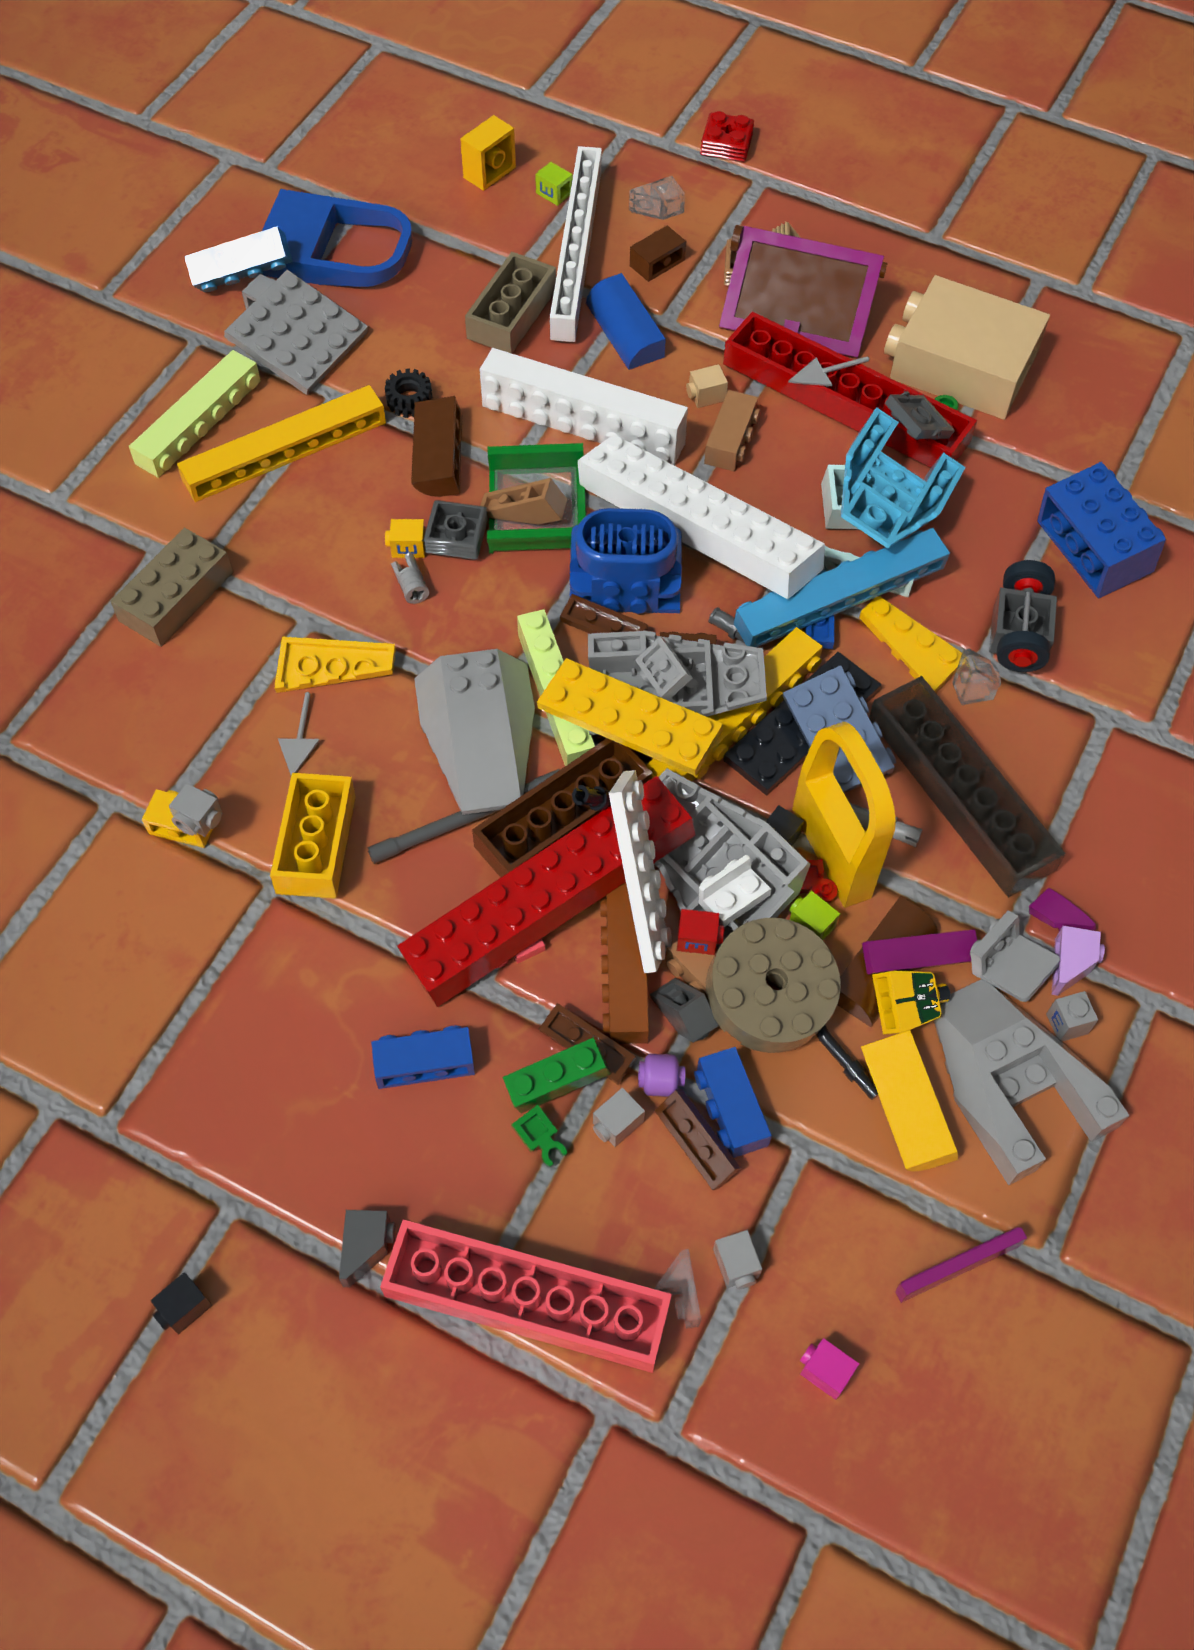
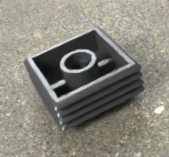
[423,500,488,559]

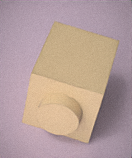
[686,364,728,408]

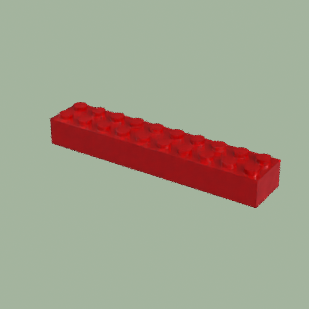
[723,311,977,468]
[397,776,696,1007]

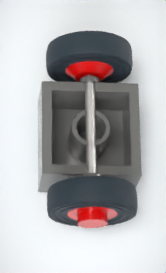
[989,560,1057,672]

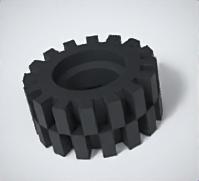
[385,369,433,418]

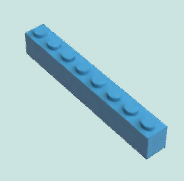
[734,528,950,647]

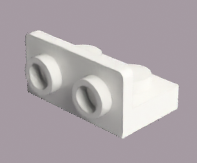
[698,855,771,927]

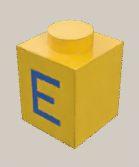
[385,519,425,558]

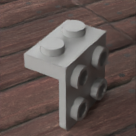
[970,910,1060,1002]

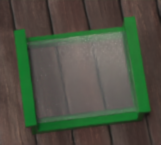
[487,443,586,554]

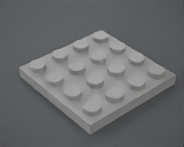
[224,270,368,395]

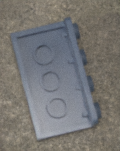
[783,665,896,793]

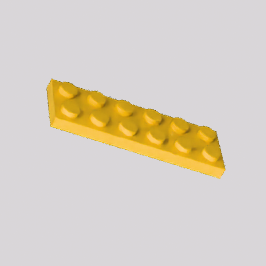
[537,658,723,776]

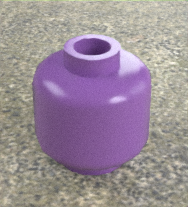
[638,1054,685,1097]

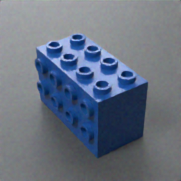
[1037,461,1166,599]

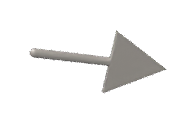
[788,356,869,386]
[278,692,320,775]

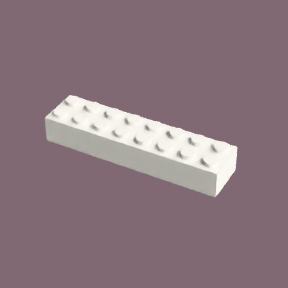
[480,348,688,465]

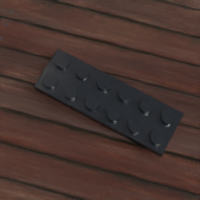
[723,652,881,796]

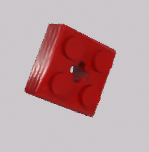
[700,111,754,162]

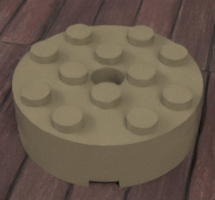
[706,918,841,1053]

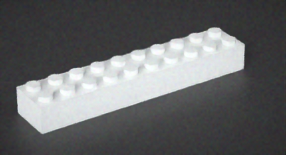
[577,434,825,599]

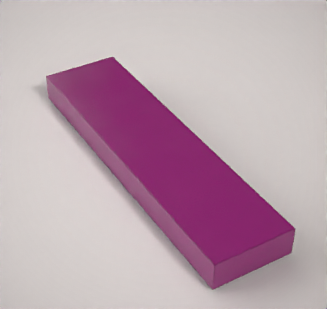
[862,929,977,975]
[895,1227,1027,1303]

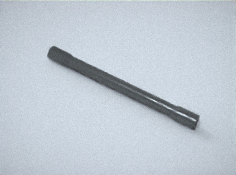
[367,769,560,864]

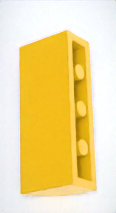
[861,1030,958,1171]

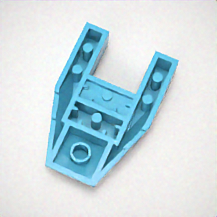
[841,407,966,548]

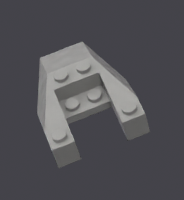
[934,979,1130,1185]

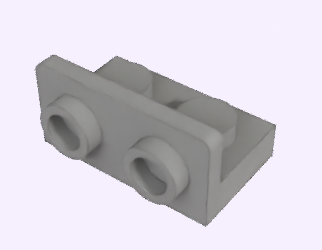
[635,636,693,702]

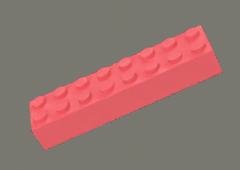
[380,1220,672,1373]

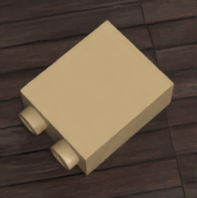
[884,275,1050,420]

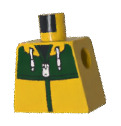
[872,971,950,1035]

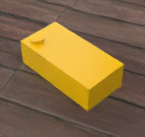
[270,773,356,899]

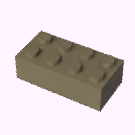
[465,252,556,354]
[110,527,233,647]

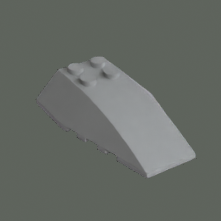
[588,631,767,735]
[414,649,535,815]
[655,768,811,949]

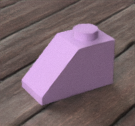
[1051,926,1105,996]

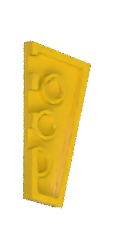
[859,596,967,698]
[274,637,396,693]

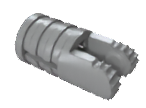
[391,552,429,604]

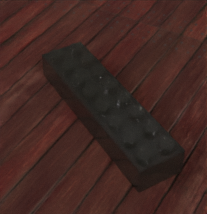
[869,676,1066,898]

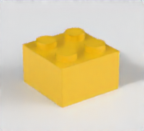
[460,115,516,191]

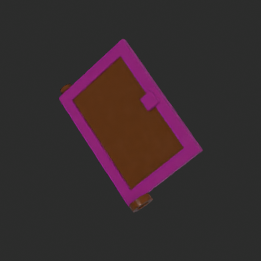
[719,225,888,359]

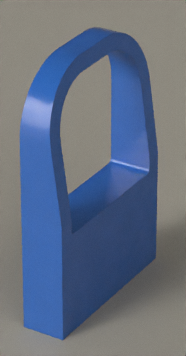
[261,189,413,287]

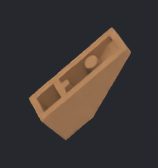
[480,478,567,525]

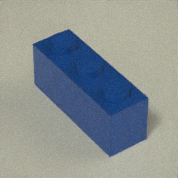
[371,1025,475,1089]
[694,1047,772,1158]

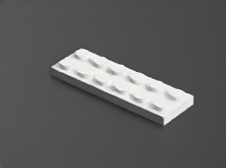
[609,770,672,973]

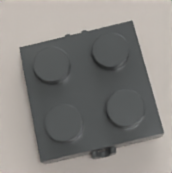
[885,391,955,440]

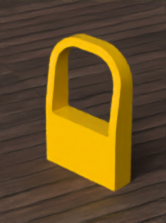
[792,722,896,908]

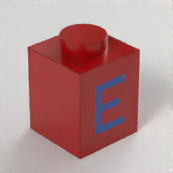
[676,909,724,955]

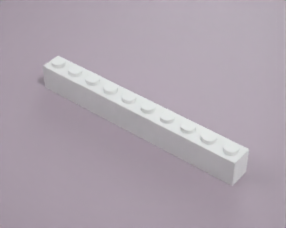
[550,146,602,342]

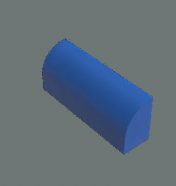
[586,273,666,370]

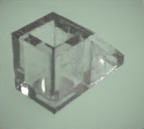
[629,176,685,220]

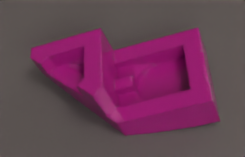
[1029,888,1096,931]

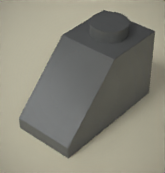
[650,978,719,1043]
[339,1210,395,1288]

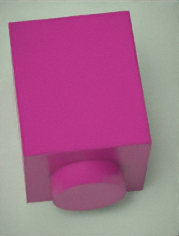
[800,1338,859,1400]

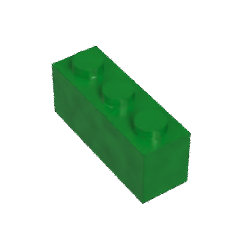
[503,1037,611,1113]

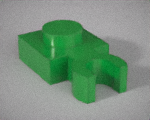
[511,1105,567,1168]

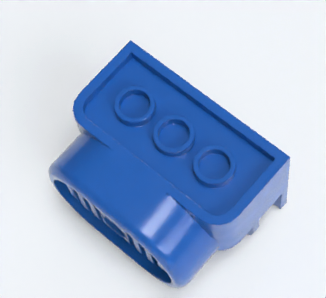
[570,508,682,614]

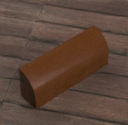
[411,396,462,497]
[837,896,938,1027]

